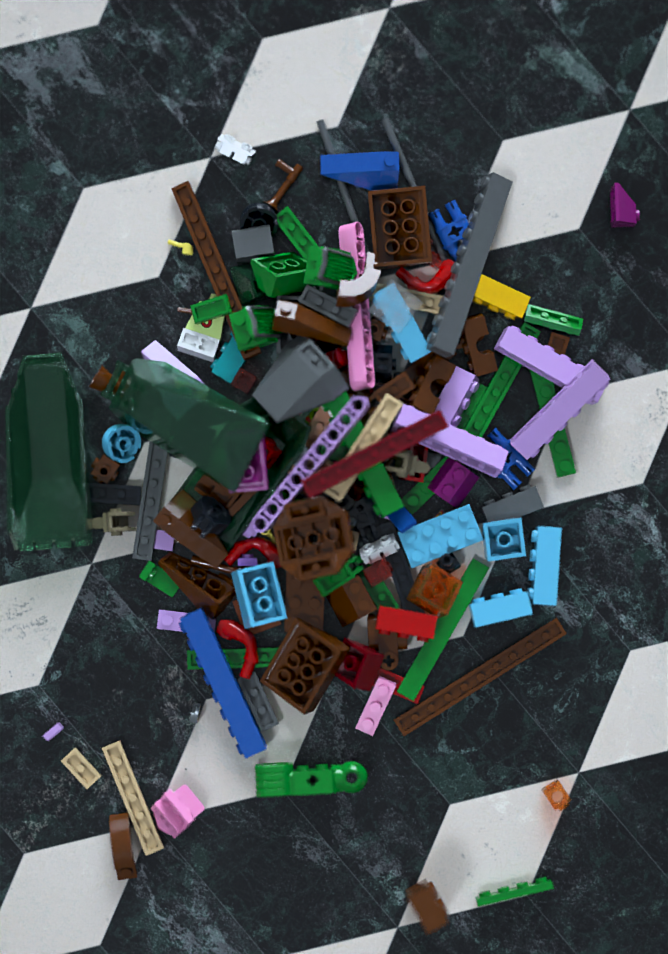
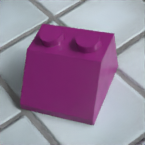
[427,457,479,509]

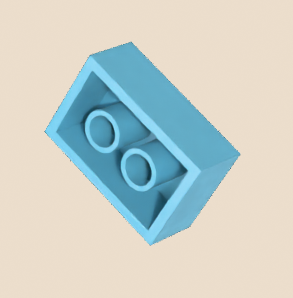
[231,562,287,629]
[468,588,533,627]

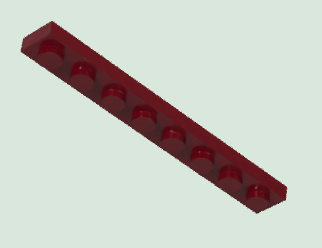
[301,410,449,499]

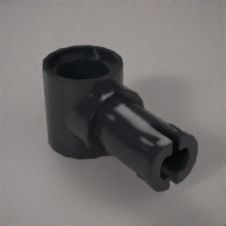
[436,553,461,577]

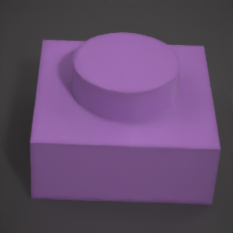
[238,554,258,566]

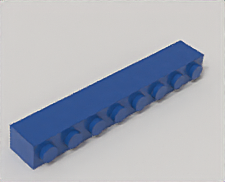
[179,607,267,759]

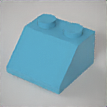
[483,518,526,561]

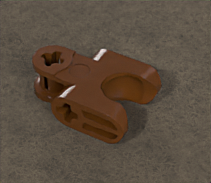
[367,614,407,670]

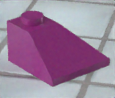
[610,183,640,227]

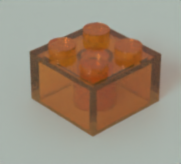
[406,563,463,618]

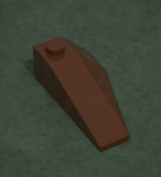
[272,299,352,346]
[153,489,229,569]
[158,552,236,620]

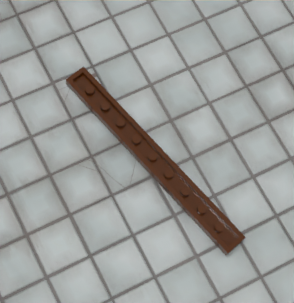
[171,181,262,360]
[394,618,567,736]

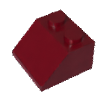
[335,638,384,691]

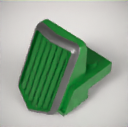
[303,246,357,290]
[229,305,282,352]

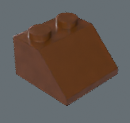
[326,575,377,627]

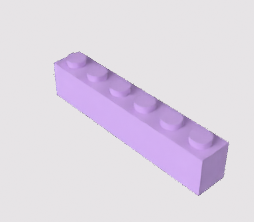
[494,326,604,405]
[510,360,610,460]
[391,404,509,478]

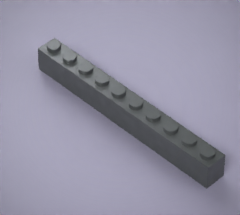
[426,172,513,358]

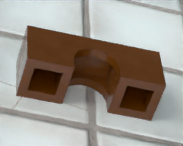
[460,313,498,377]
[407,355,456,414]

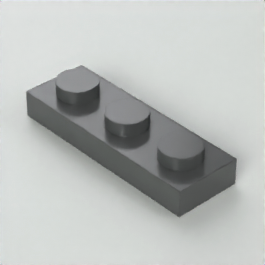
[298,285,358,328]
[237,671,279,732]

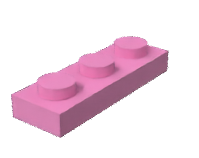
[355,676,397,736]

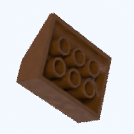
[368,186,432,270]
[260,618,351,715]

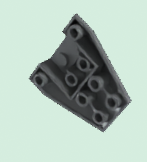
[252,336,349,423]

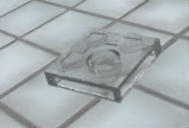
[368,279,423,333]

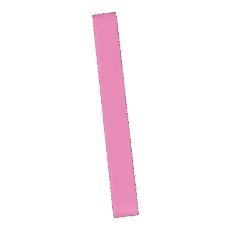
[339,222,375,391]

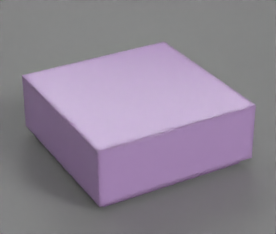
[154,529,175,551]
[43,722,64,741]

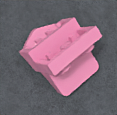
[151,785,204,839]

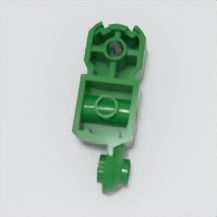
[255,761,368,797]

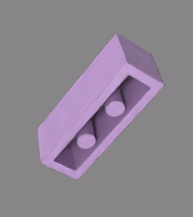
[435,366,479,427]

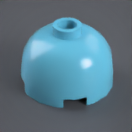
[102,424,141,463]

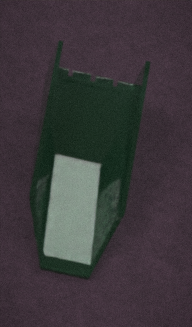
[5,353,93,551]

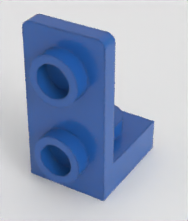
[387,507,417,533]

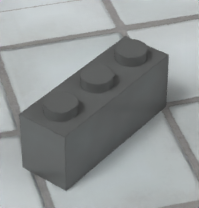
[481,484,544,522]

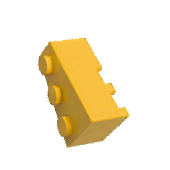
[472,274,531,320]

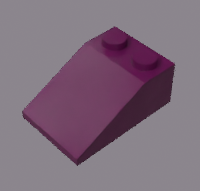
[223,428,268,493]

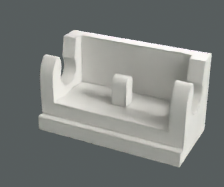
[177,328,220,362]

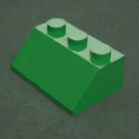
[250,252,314,298]

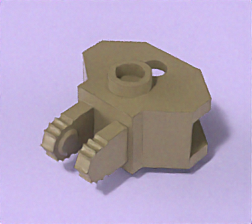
[384,450,430,478]
[90,508,136,536]

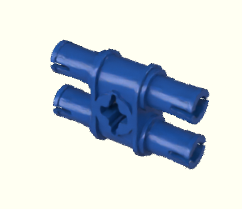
[428,200,469,262]
[488,428,536,491]

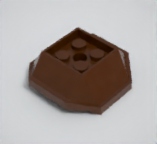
[273,496,355,581]

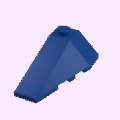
[320,152,399,191]

